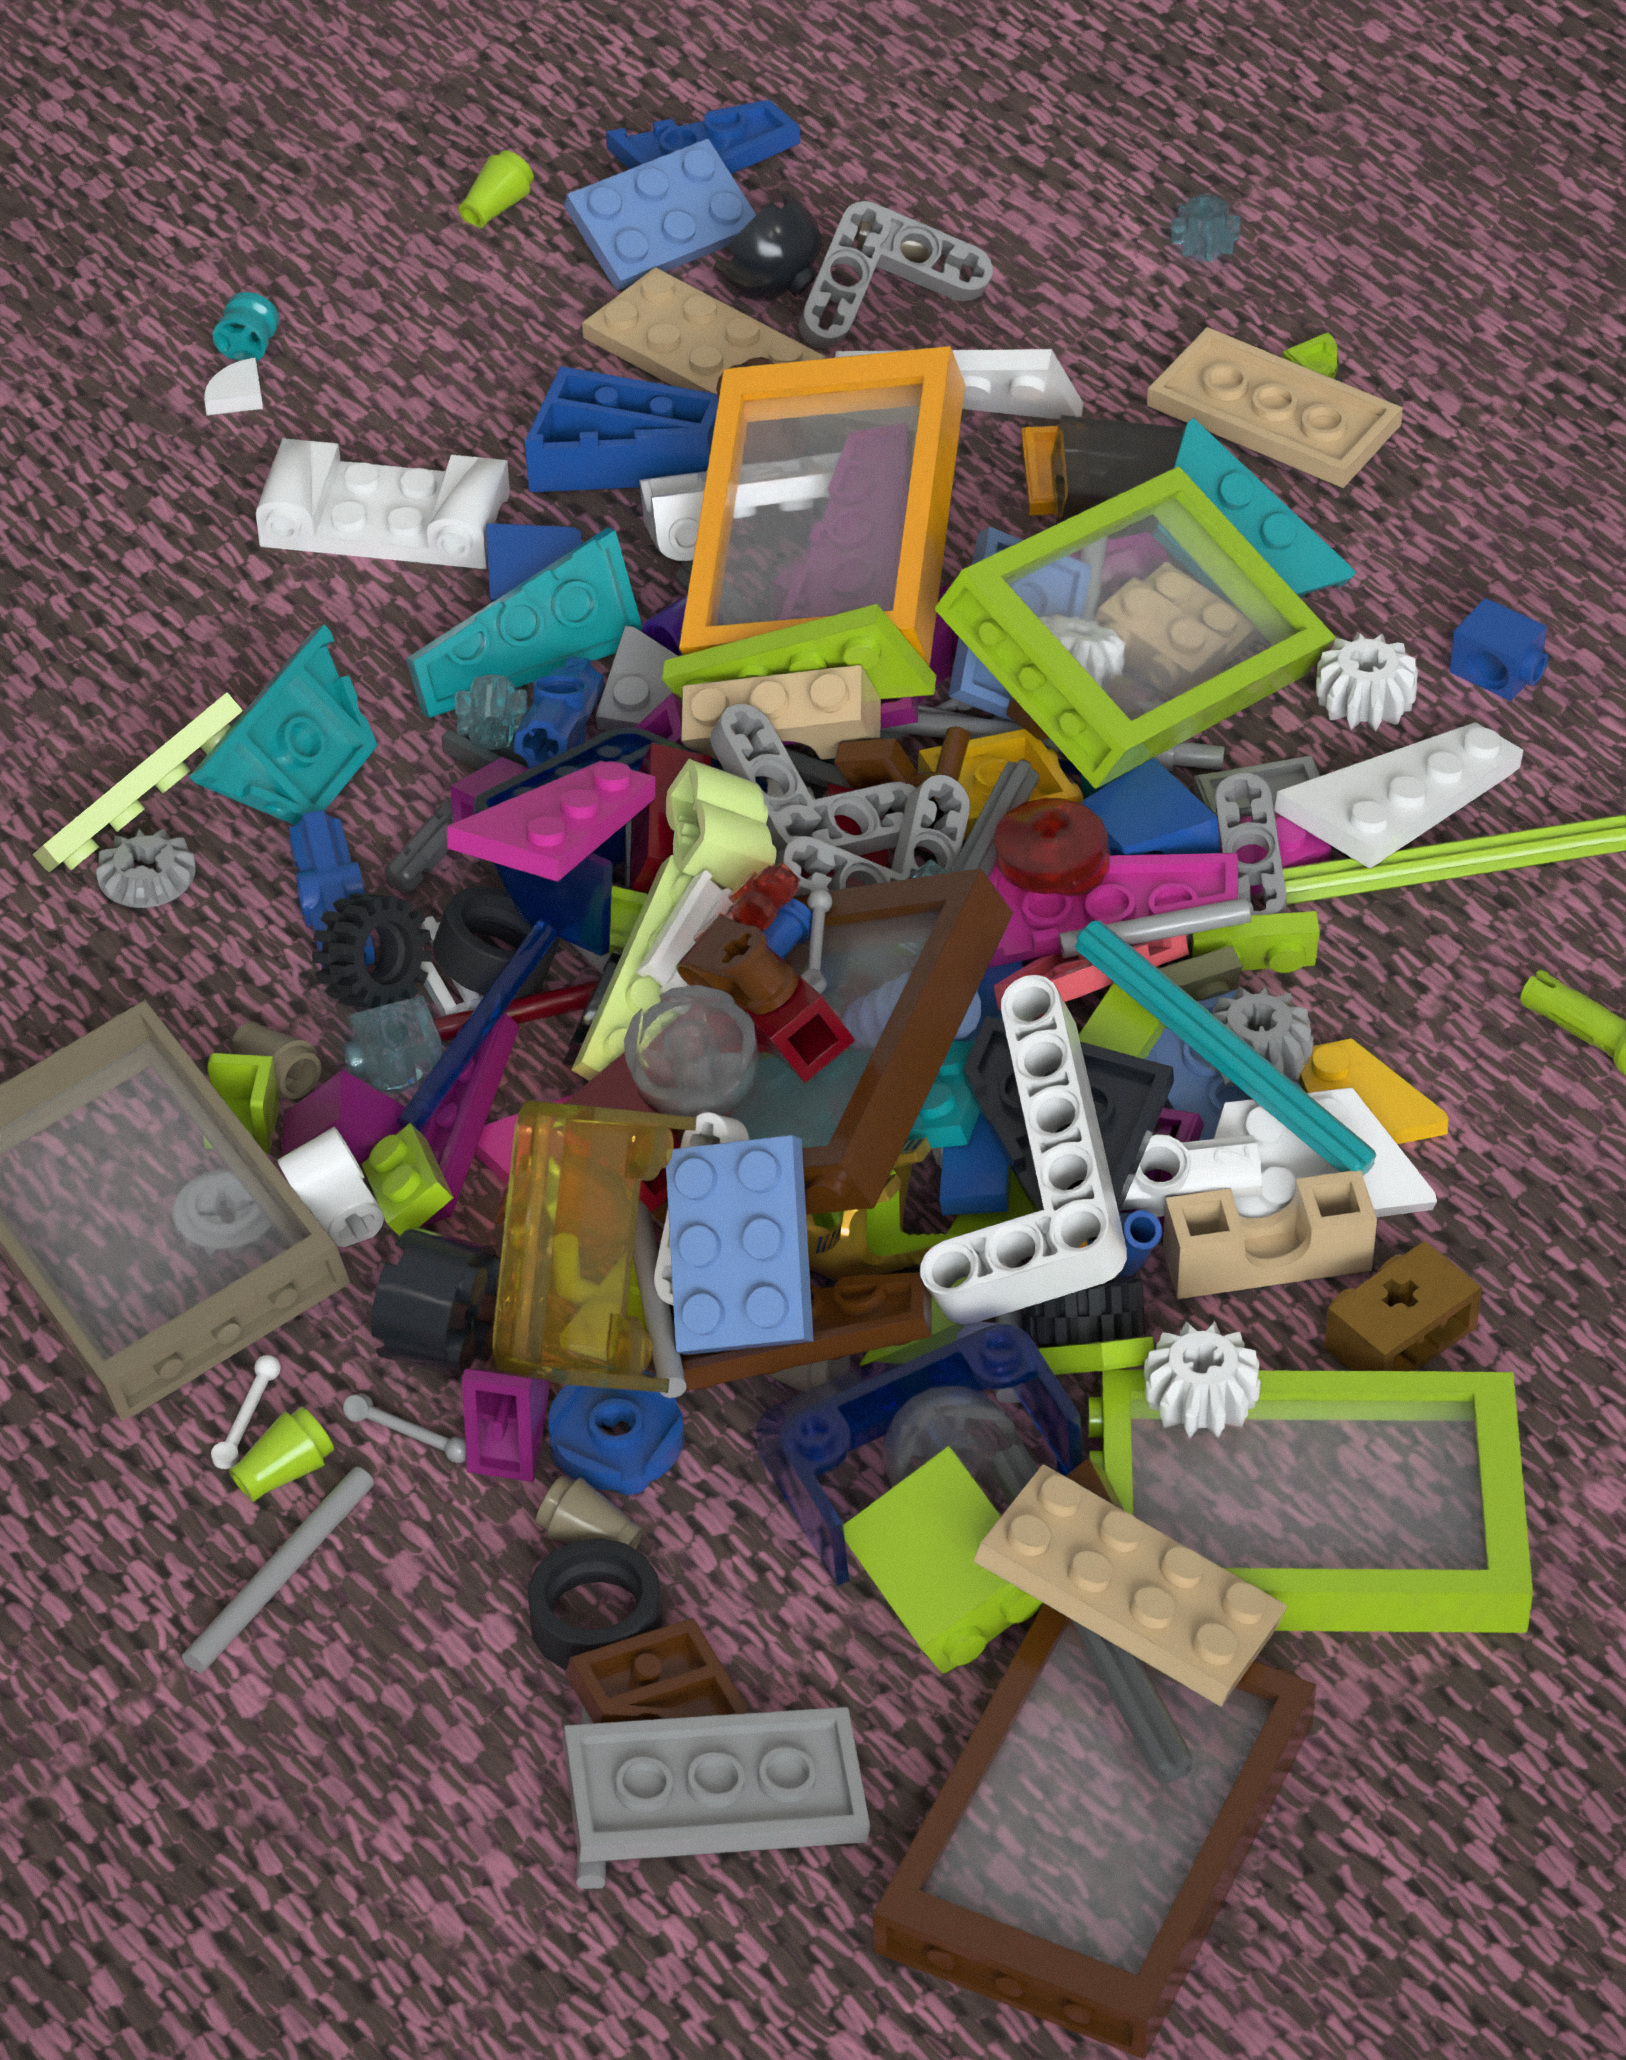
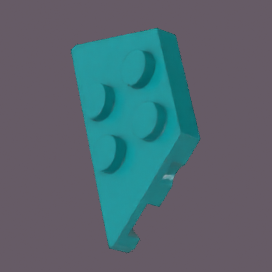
[1150,417,1357,616]
[189,624,378,825]

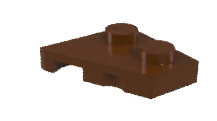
[565,1618,751,1724]

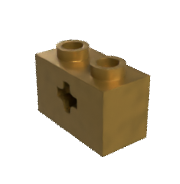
[1325,1240,1482,1371]

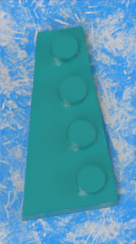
[406,527,642,718]

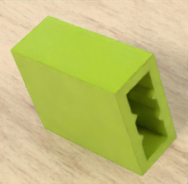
[837,1446,1043,1674]

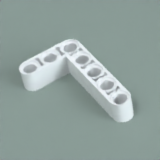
[920,975,1127,1325]

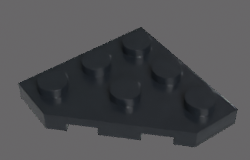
[963,1016,1174,1241]

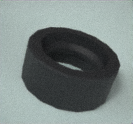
[432,886,560,1000]
[527,1538,662,1670]

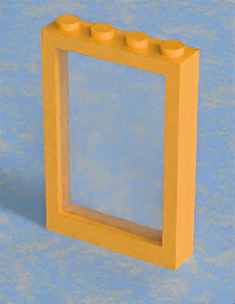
[679,346,965,666]

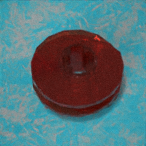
[994,798,1110,896]

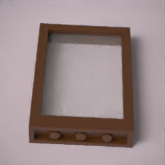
[653,868,1013,1225]
[873,1603,1316,2060]

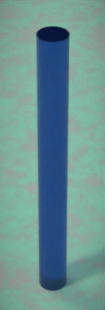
[397,920,558,1132]

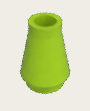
[458,150,534,229]
[229,1407,334,1502]

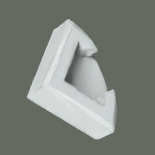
[204,358,263,415]

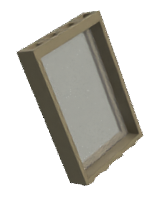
[0,1000,350,1421]

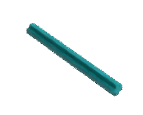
[1075,920,1376,1176]

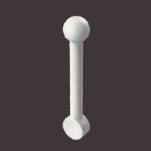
[211,1355,281,1469]

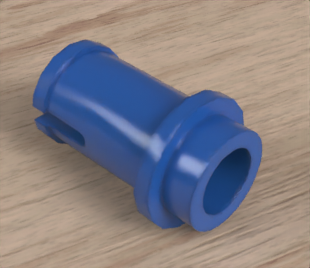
[759,897,812,960]

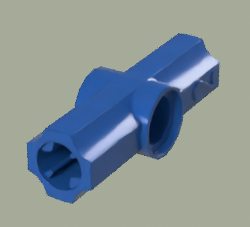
[514,657,604,771]
[289,810,375,969]

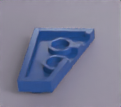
[606,100,800,174]

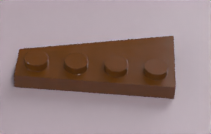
[670,1272,932,1391]

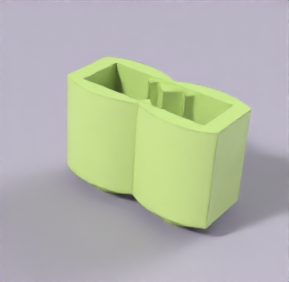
[666,759,776,895]

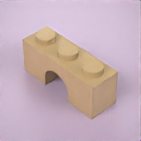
[681,665,881,771]
[1163,1170,1377,1299]

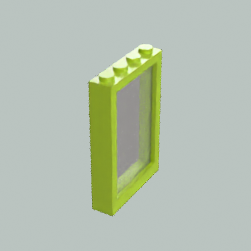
[934,466,1336,789]
[1088,1369,1533,1633]

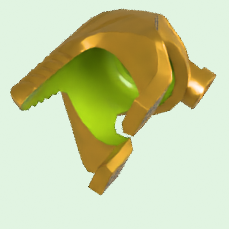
[806,1138,958,1281]

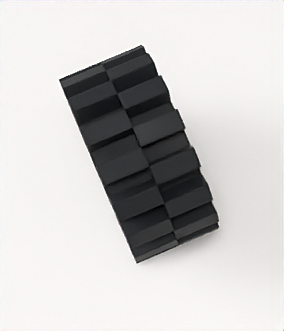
[312,893,432,1010]
[1023,1276,1146,1345]

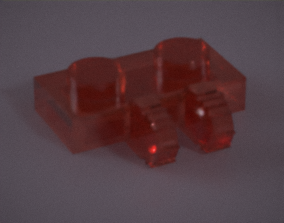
[693,862,801,942]

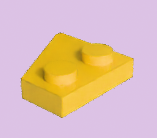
[1298,1038,1449,1144]

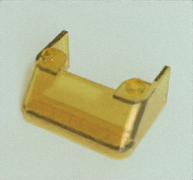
[493,1100,697,1393]

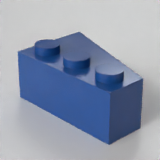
[525,366,719,492]

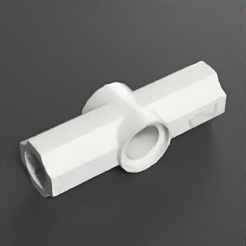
[1121,1135,1262,1216]

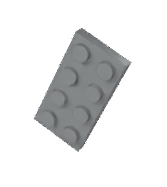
[562,1707,870,1863]

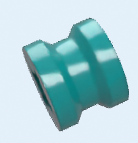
[213,292,280,362]

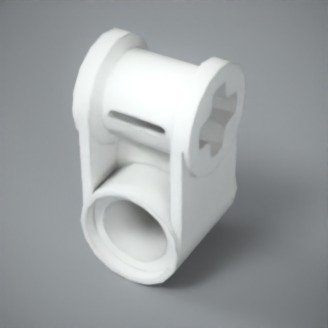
[277,1126,384,1247]

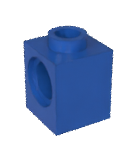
[1450,598,1549,701]

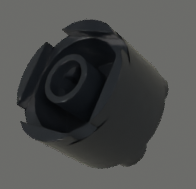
[371,1227,511,1377]

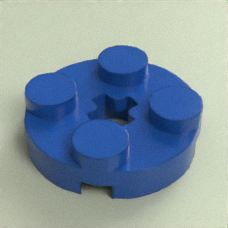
[548,1367,684,1495]

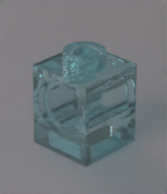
[343,995,444,1096]

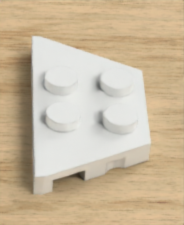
[1213,1088,1437,1218]

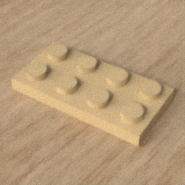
[582,267,825,394]
[1147,327,1403,488]
[973,1464,1288,1707]

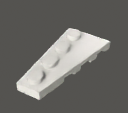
[835,349,1084,422]
[1274,722,1523,869]

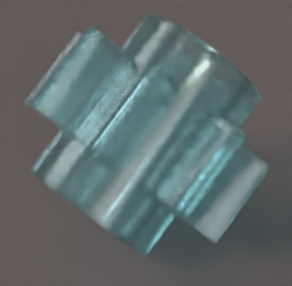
[1171,195,1241,262]
[455,675,529,750]

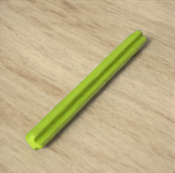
[1283,814,1626,905]

